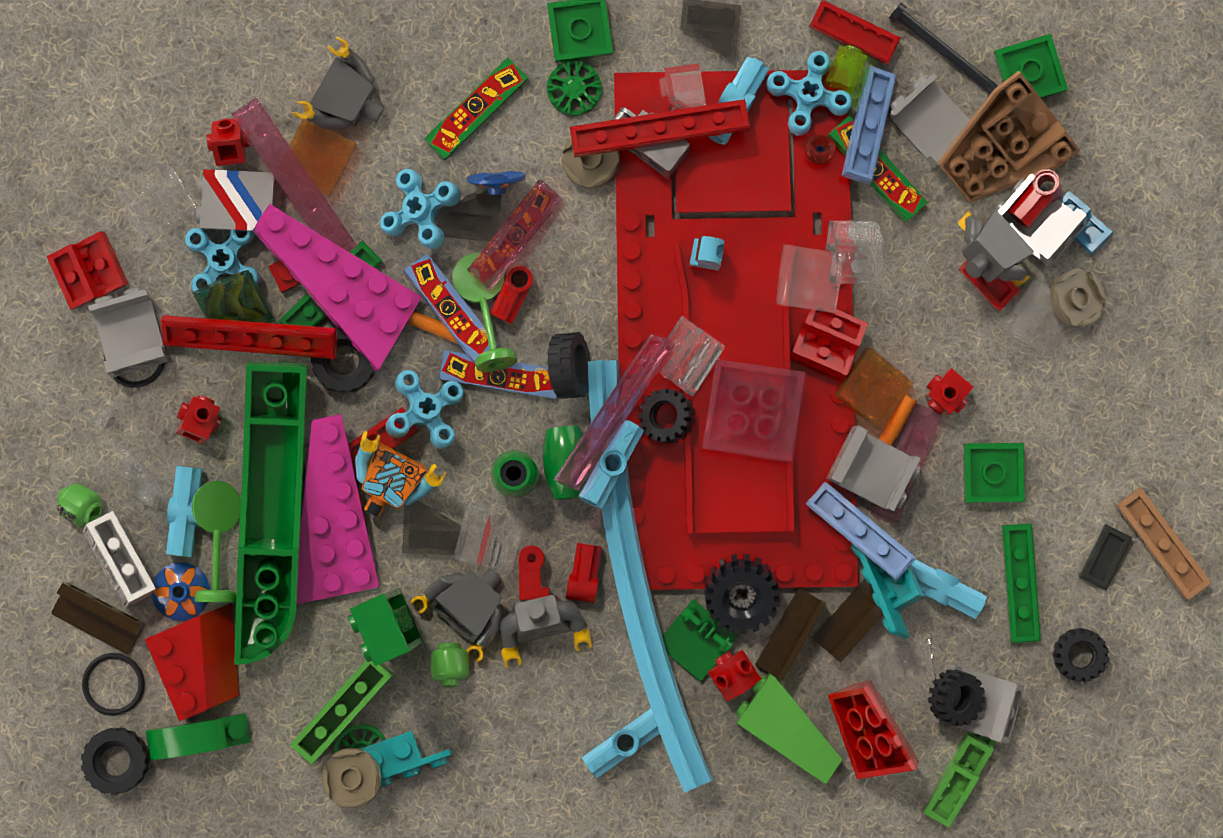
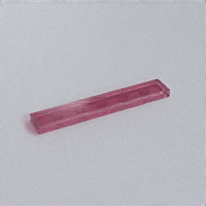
[231,97,357,251]
[555,334,675,491]

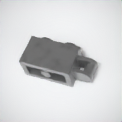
[612,107,690,179]

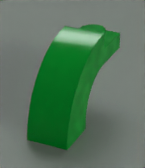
[146,713,250,760]

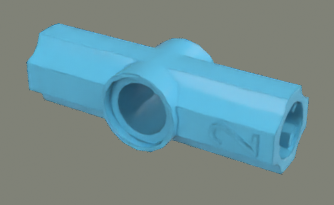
[709,57,769,145]
[578,418,644,509]
[166,466,203,557]
[911,560,987,619]
[581,708,660,779]

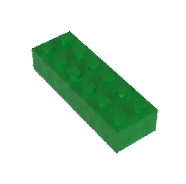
[348,588,423,666]

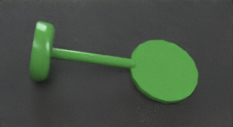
[452,252,517,372]
[191,480,241,602]

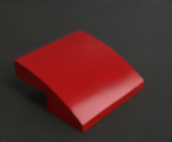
[46,231,129,310]
[790,300,868,381]

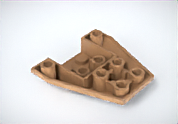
[937,71,1080,203]

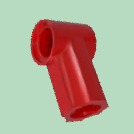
[1008,170,1062,229]
[490,265,534,325]
[565,543,602,604]

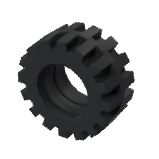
[638,389,695,443]
[1053,628,1109,682]
[928,669,985,726]

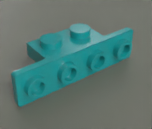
[851,544,924,639]
[362,731,454,788]

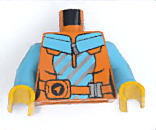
[355,431,447,517]

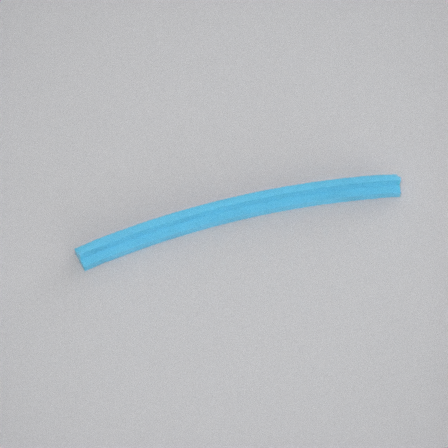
[588,360,713,793]

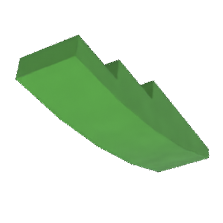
[923,731,997,828]

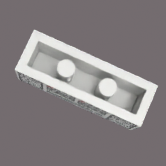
[83,511,156,609]

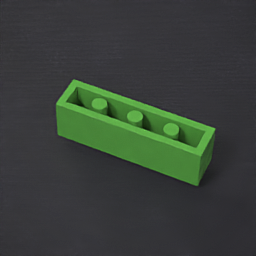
[290,660,395,765]

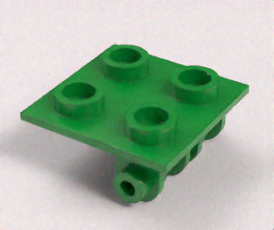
[662,599,738,681]

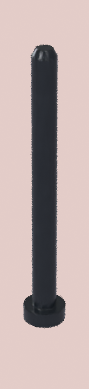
[888,2,998,94]

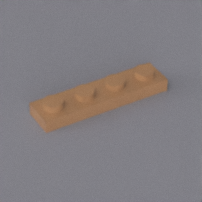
[1115,488,1212,600]

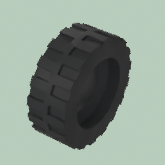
[311,328,375,393]
[547,332,591,399]
[81,727,150,795]

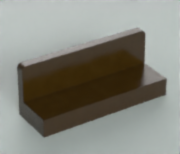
[813,578,884,662]
[51,582,146,654]
[755,587,827,681]

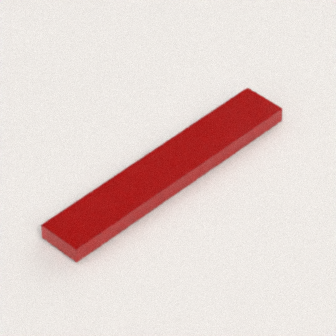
[569,99,750,158]
[160,315,338,359]

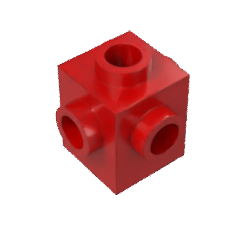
[206,118,251,166]
[925,368,974,415]
[175,395,222,445]
[708,649,762,702]

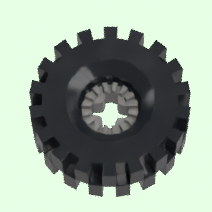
[704,554,780,634]

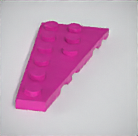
[253,204,421,372]
[297,413,380,604]

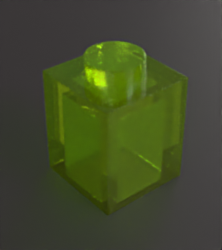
[824,45,867,95]

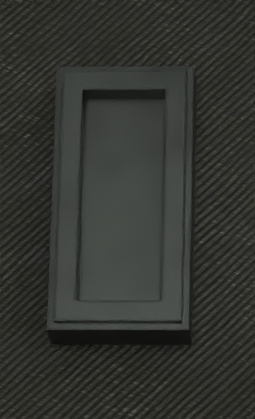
[1079,524,1133,590]

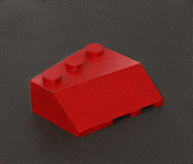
[145,603,239,722]
[828,680,919,779]

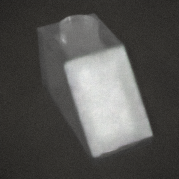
[659,63,706,110]

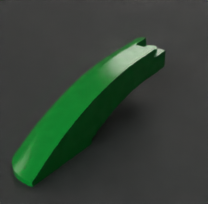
[234,361,307,665]

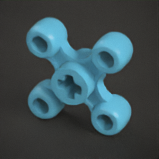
[766,51,852,136]
[380,169,461,249]
[185,228,261,297]
[386,370,464,449]

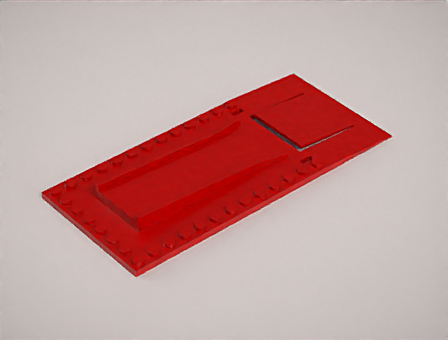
[614,69,858,590]

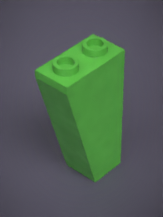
[735,673,842,784]

